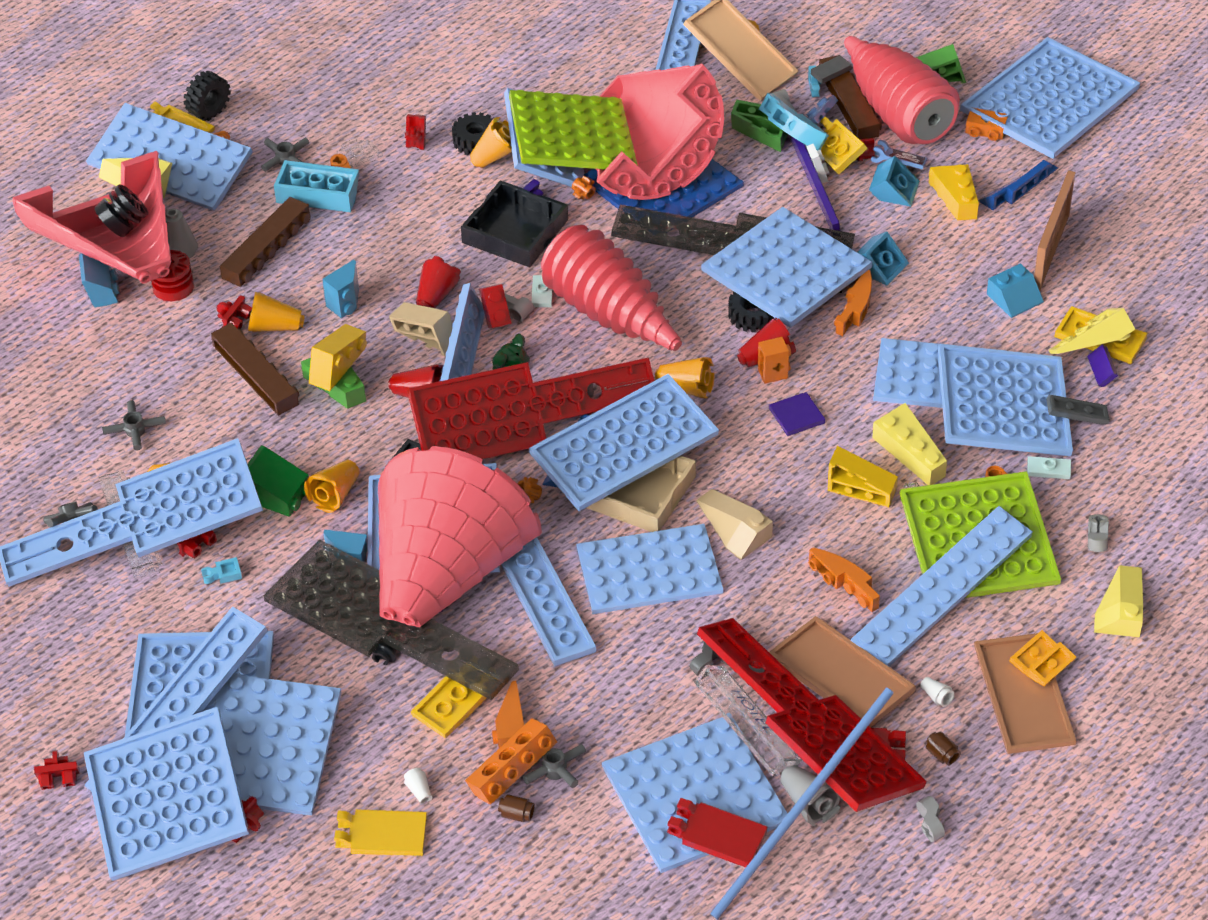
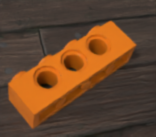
[465,718,557,805]

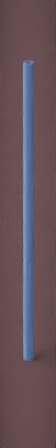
[710,687,894,920]

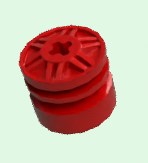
[151,250,194,302]

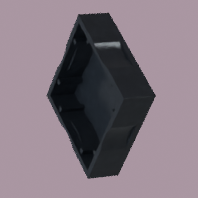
[461,180,568,267]

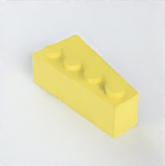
[872,403,947,485]

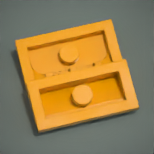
[1009,630,1077,687]

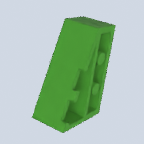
[916,44,966,84]
[731,99,788,152]
[301,358,366,409]

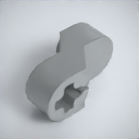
[1088,514,1109,552]
[916,796,945,842]

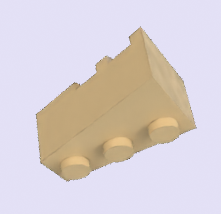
[389,302,453,356]

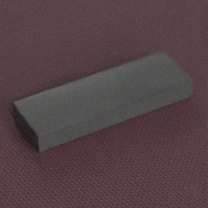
[1046,394,1110,425]

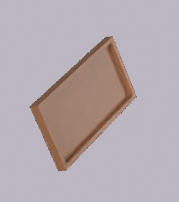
[1034,170,1076,291]
[769,616,916,728]
[974,633,1076,754]

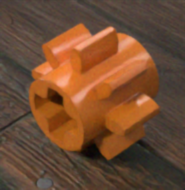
[572,176,596,200]
[517,477,542,504]

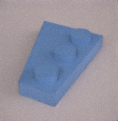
[806,95,838,125]

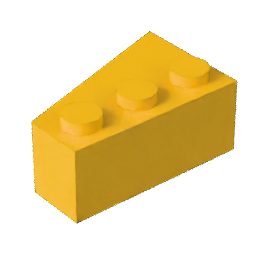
[928,164,979,221]
[309,324,367,391]
[827,445,898,507]

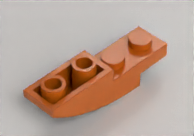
[834,270,872,336]
[808,548,880,612]

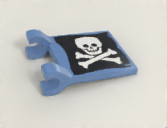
[871,140,928,169]

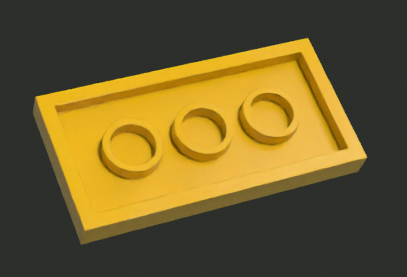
[1055,306,1148,364]

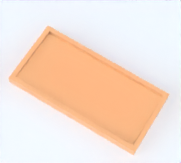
[683,0,798,101]

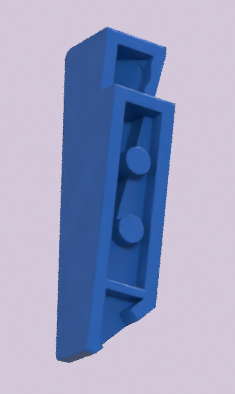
[978,160,1058,210]

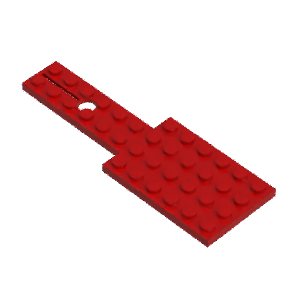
[407,357,655,459]
[697,618,927,812]

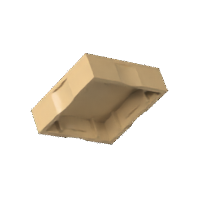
[586,456,696,532]

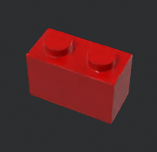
[479,284,512,328]

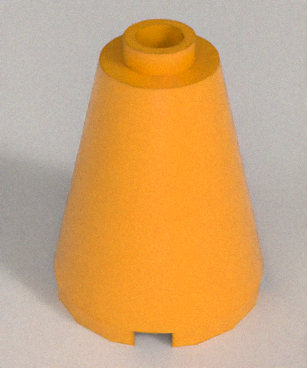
[470,117,512,168]
[248,292,305,332]
[655,357,715,399]
[304,460,360,513]

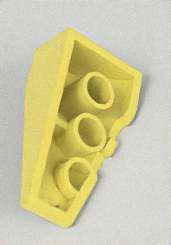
[99,158,172,199]

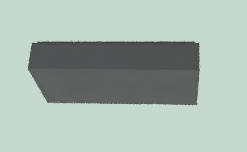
[811,55,852,84]

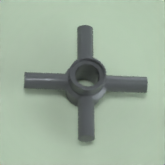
[261,137,309,172]
[102,400,166,451]
[43,501,98,528]
[523,744,586,788]

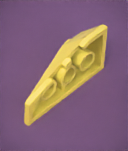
[1048,308,1135,354]
[1094,565,1143,637]

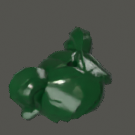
[492,333,530,370]

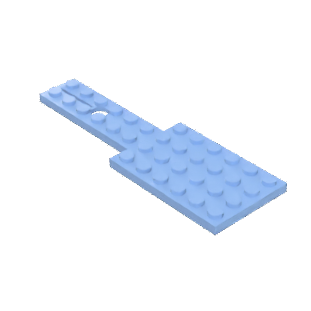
[0,438,263,587]

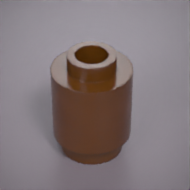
[926,731,961,766]
[498,794,535,823]

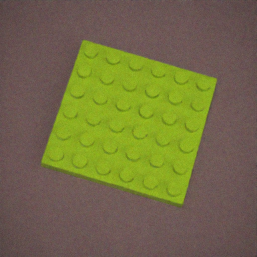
[509,90,638,169]
[900,471,1061,598]

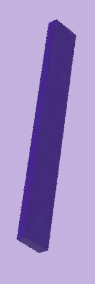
[789,135,841,237]

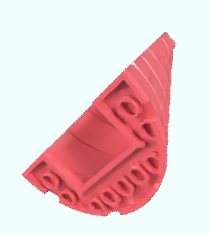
[596,63,724,200]
[13,151,171,284]
[378,446,542,628]

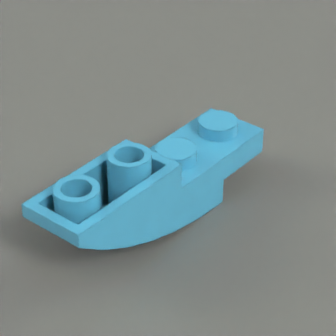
[759,93,829,150]

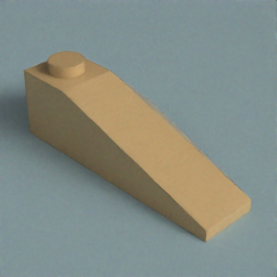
[696,489,773,560]

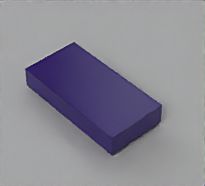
[1087,344,1118,387]

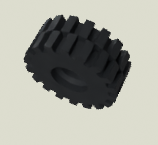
[183,71,231,121]
[452,112,494,155]
[728,291,774,333]

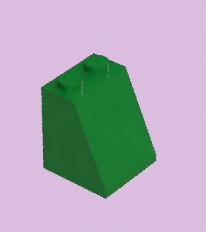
[248,445,309,517]

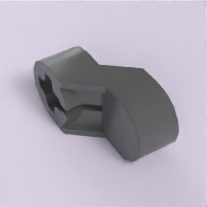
[689,642,719,678]

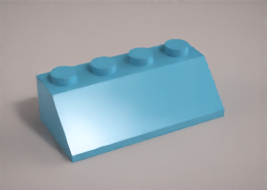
[274,160,359,212]

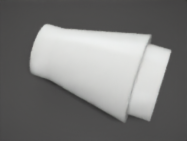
[920,677,954,707]
[404,768,433,804]

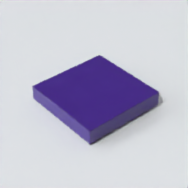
[769,392,825,436]

